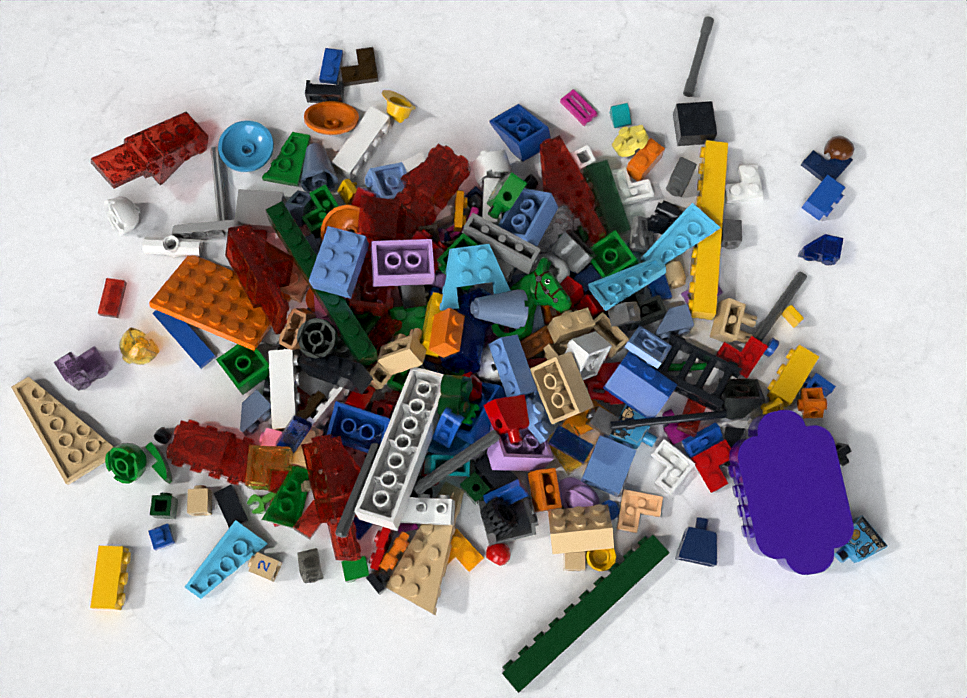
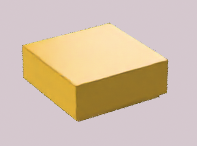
[781,305,804,328]

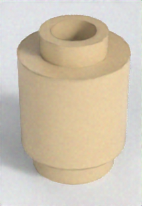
[665,259,686,289]

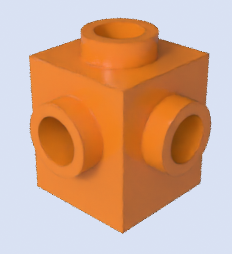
[797,387,827,419]

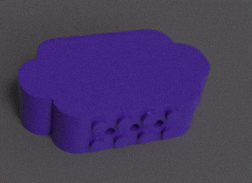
[728,410,854,575]

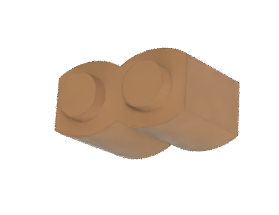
[279,308,316,350]

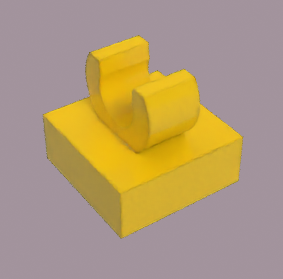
[337,178,357,205]
[760,397,784,414]

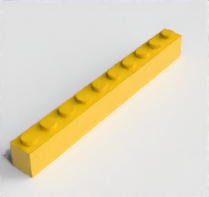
[688,140,728,320]

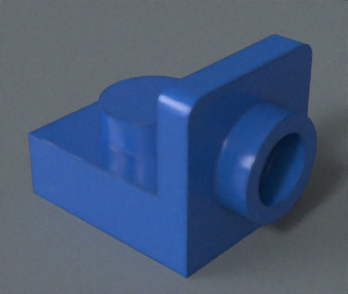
[803,373,836,397]

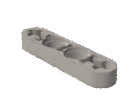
[172,220,242,239]

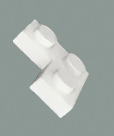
[725,164,764,204]
[608,167,654,207]
[651,439,695,495]

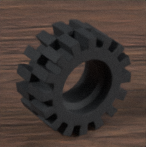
[481,497,519,537]

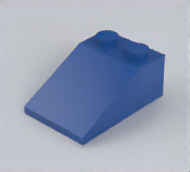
[489,104,552,162]

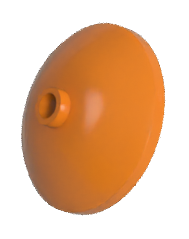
[304,101,359,135]
[321,205,376,257]

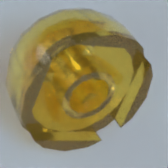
[119,327,160,365]

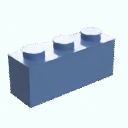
[488,335,537,397]

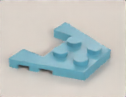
[439,244,511,311]

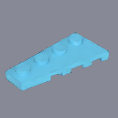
[588,257,667,311]

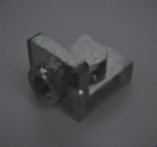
[297,548,324,583]

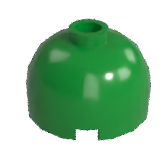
[105,443,147,484]

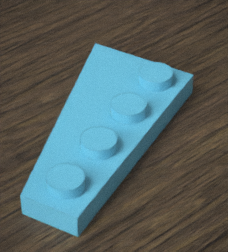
[641,203,721,265]
[185,520,268,599]

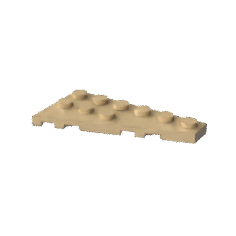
[385,481,464,616]

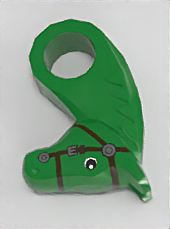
[491,257,572,341]

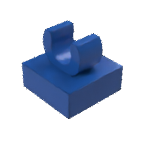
[148,523,175,550]

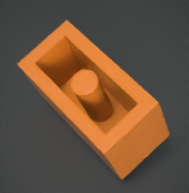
[626,138,665,182]
[429,308,465,358]
[528,468,562,513]

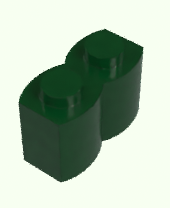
[438,375,473,418]

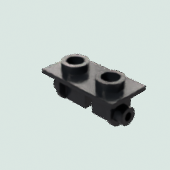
[647,214,677,235]

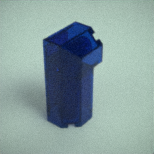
[441,288,495,374]

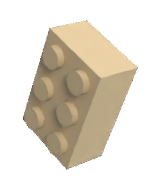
[530,352,594,424]
[548,504,614,554]

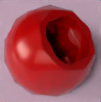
[486,542,511,566]

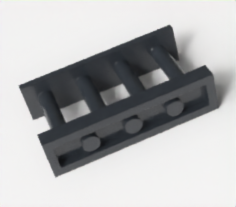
[653,334,742,411]

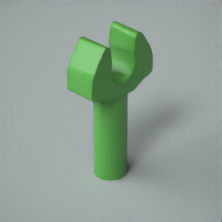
[247,486,280,514]

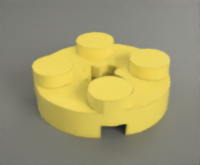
[612,125,649,157]

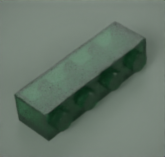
[582,160,631,236]

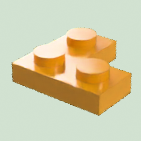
[447,528,484,572]

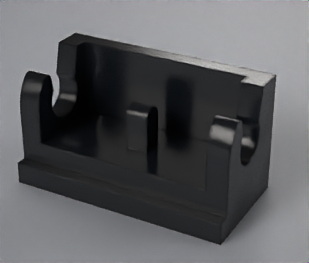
[305,80,344,103]

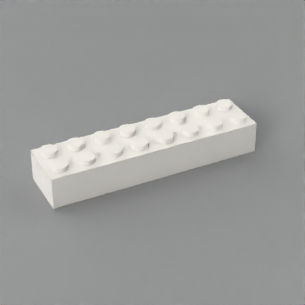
[354,367,444,531]

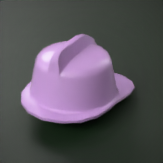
[558,478,599,509]

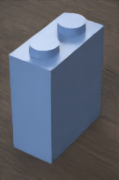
[581,435,637,497]

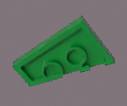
[262,132,311,187]
[261,466,313,529]

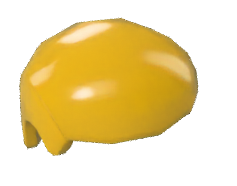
[585,548,617,572]

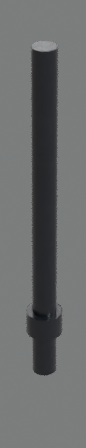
[609,410,727,430]

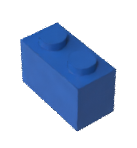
[802,174,846,221]

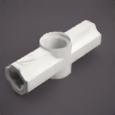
[142,235,203,258]

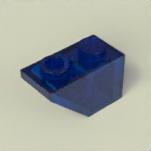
[798,234,843,265]

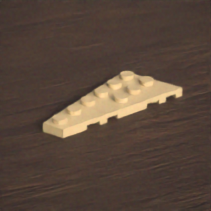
[11,377,114,485]

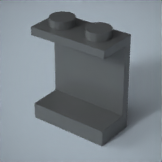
[479,497,539,546]

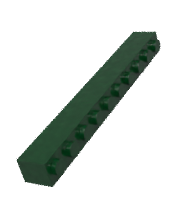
[265,201,378,367]
[501,535,670,693]

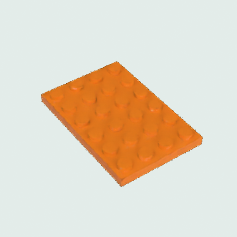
[149,256,291,351]

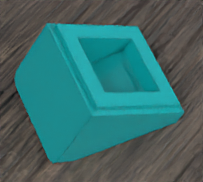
[609,103,632,128]

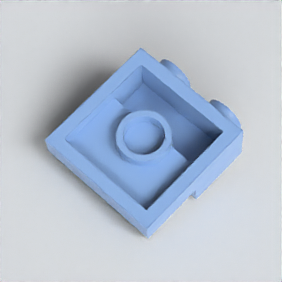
[365,162,416,207]
[625,325,672,369]
[526,391,563,444]

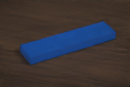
[152,310,216,369]

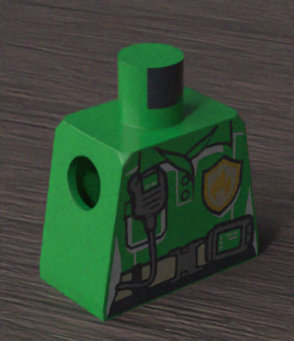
[487,172,527,219]

